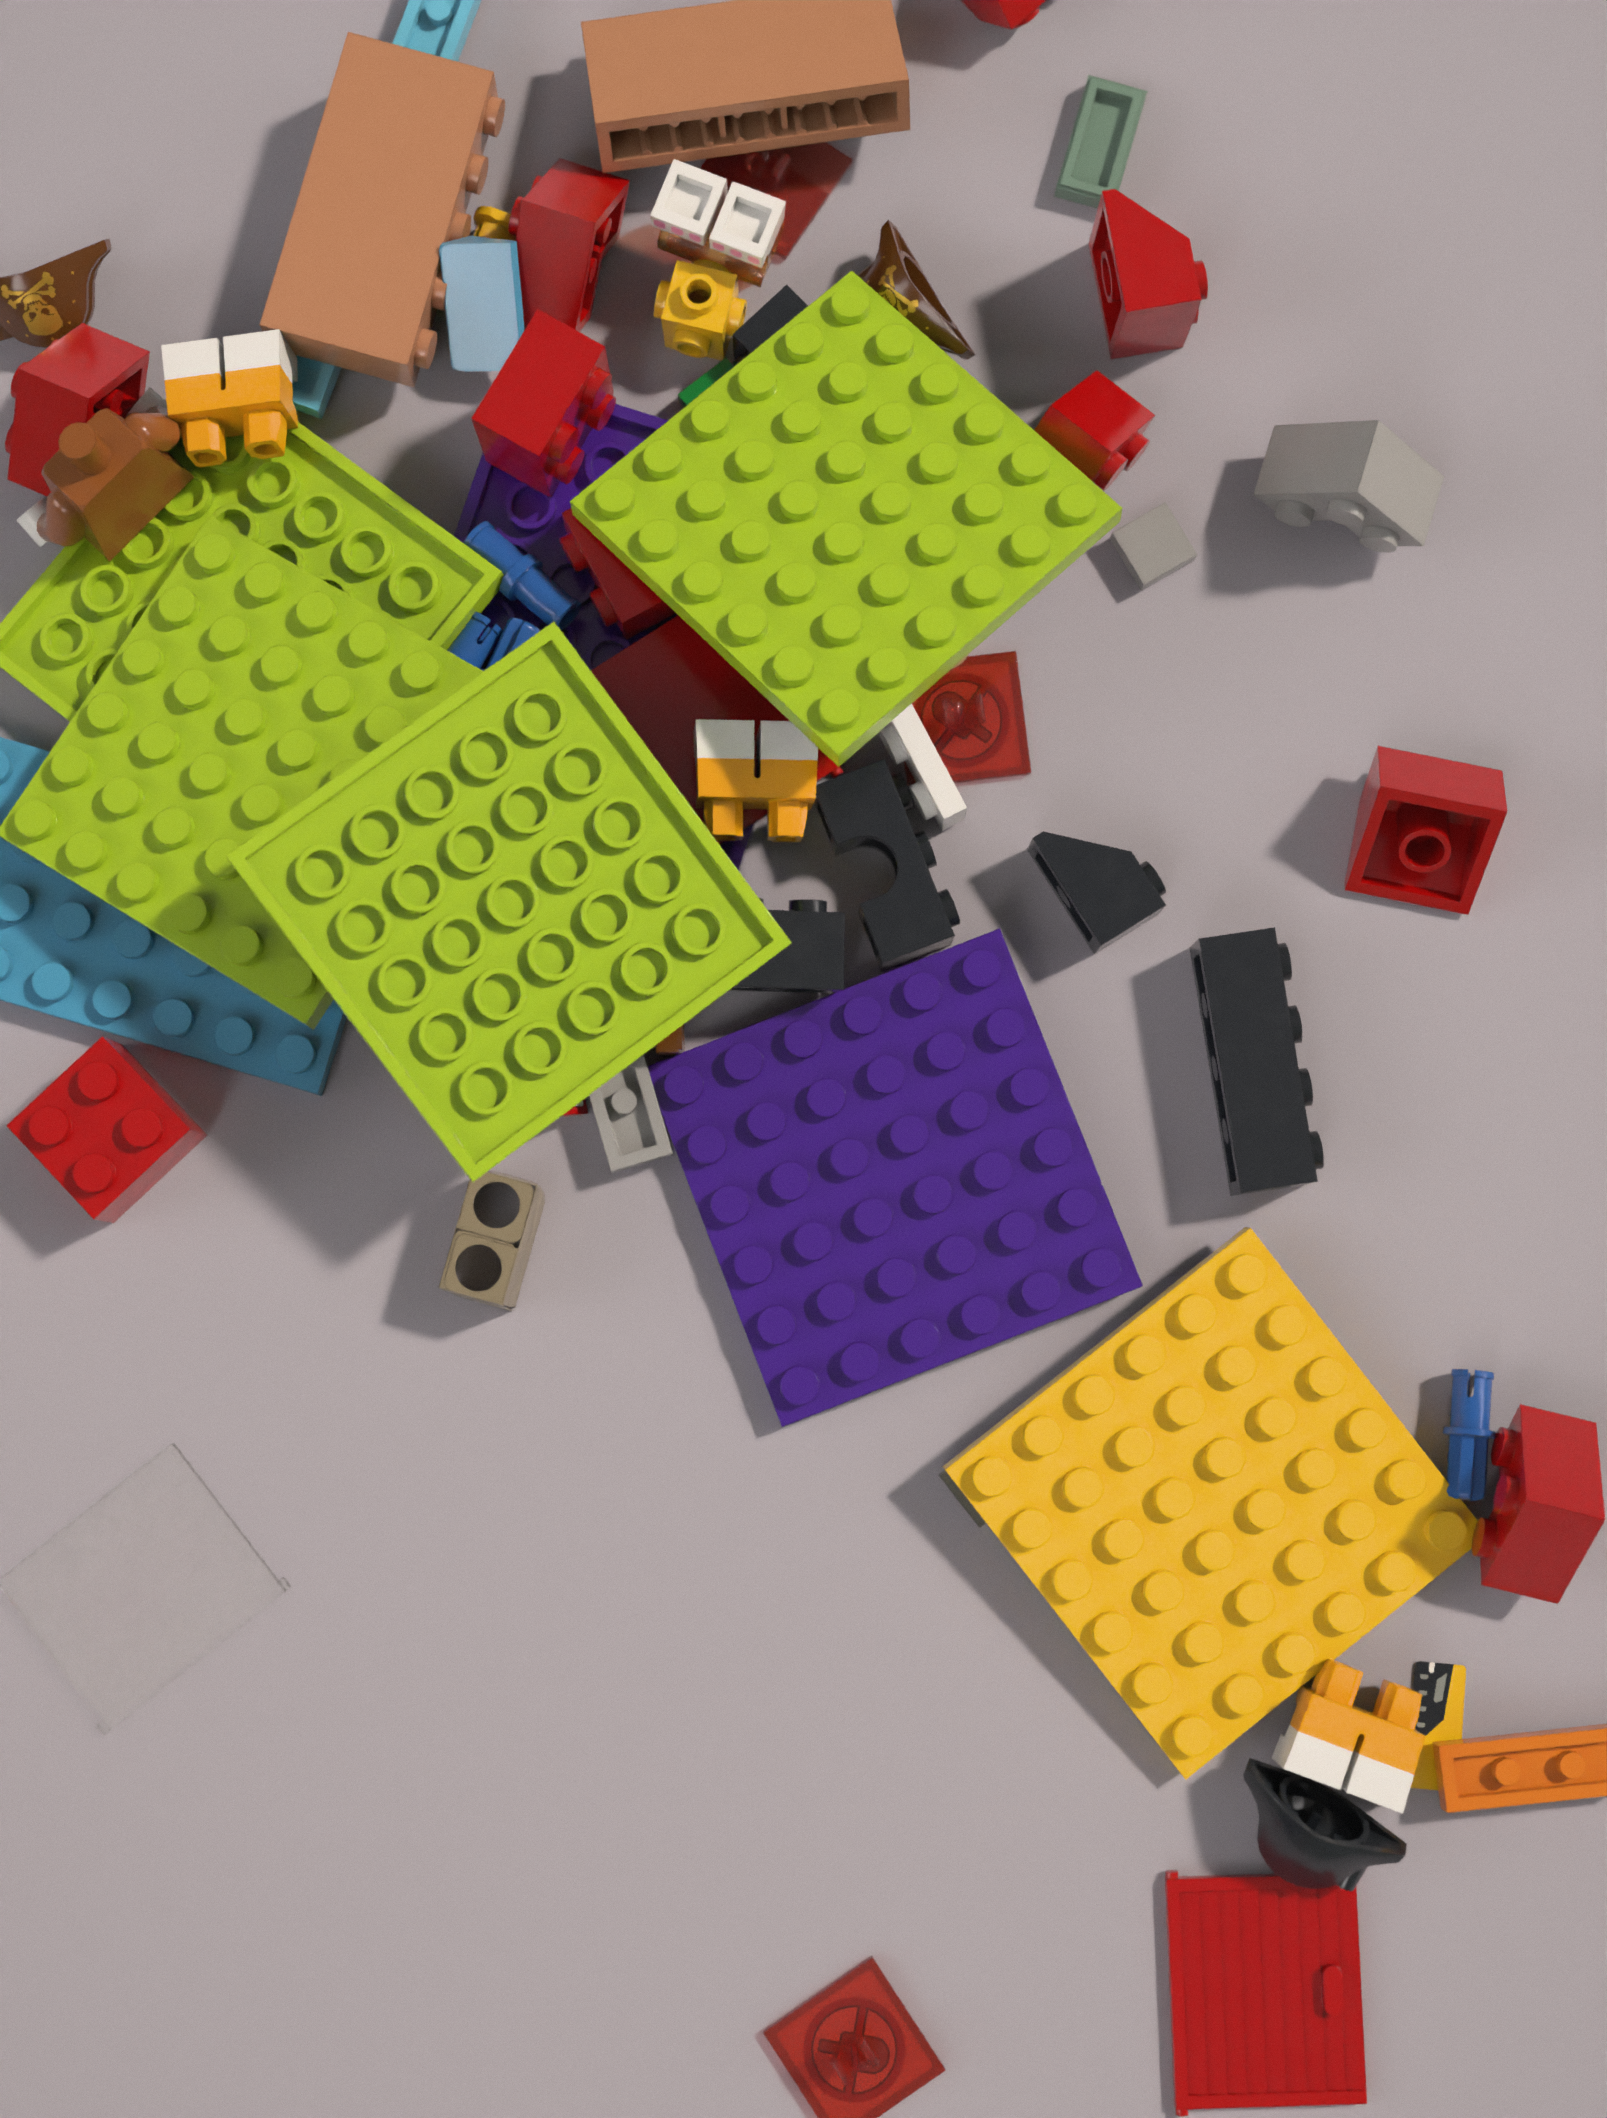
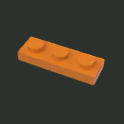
[1432,1724,1607,1813]

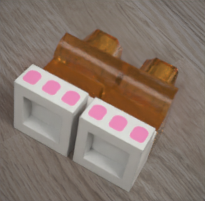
[650,159,786,288]

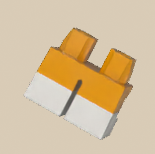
[161,329,298,467]
[693,719,818,842]
[1272,1659,1425,1814]

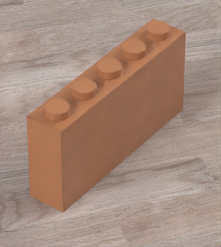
[581,0,910,173]
[260,32,505,387]

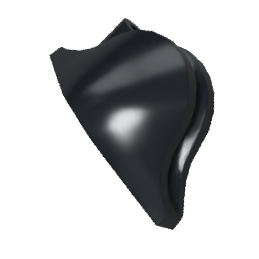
[1243,1758,1407,1891]

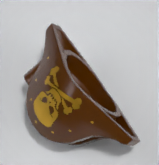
[857,220,975,360]
[0,239,112,347]

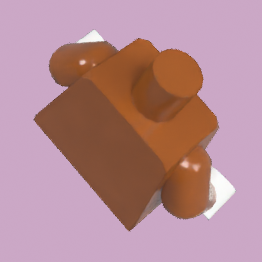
[16,388,194,561]

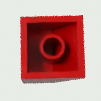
[1088,189,1208,360]
[1344,746,1508,915]

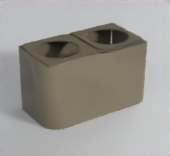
[438,1170,545,1311]

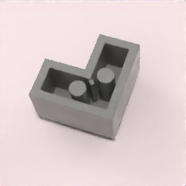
[1253,420,1444,553]

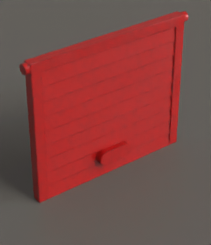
[591,615,843,845]
[1165,1870,1367,2116]

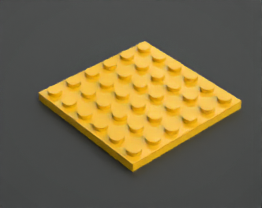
[943,1227,1478,1780]

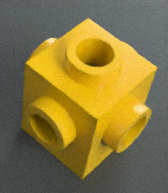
[654,259,747,361]

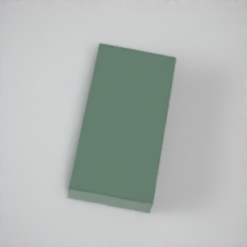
[1054,75,1147,209]

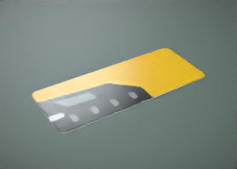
[1410,1661,1466,1791]

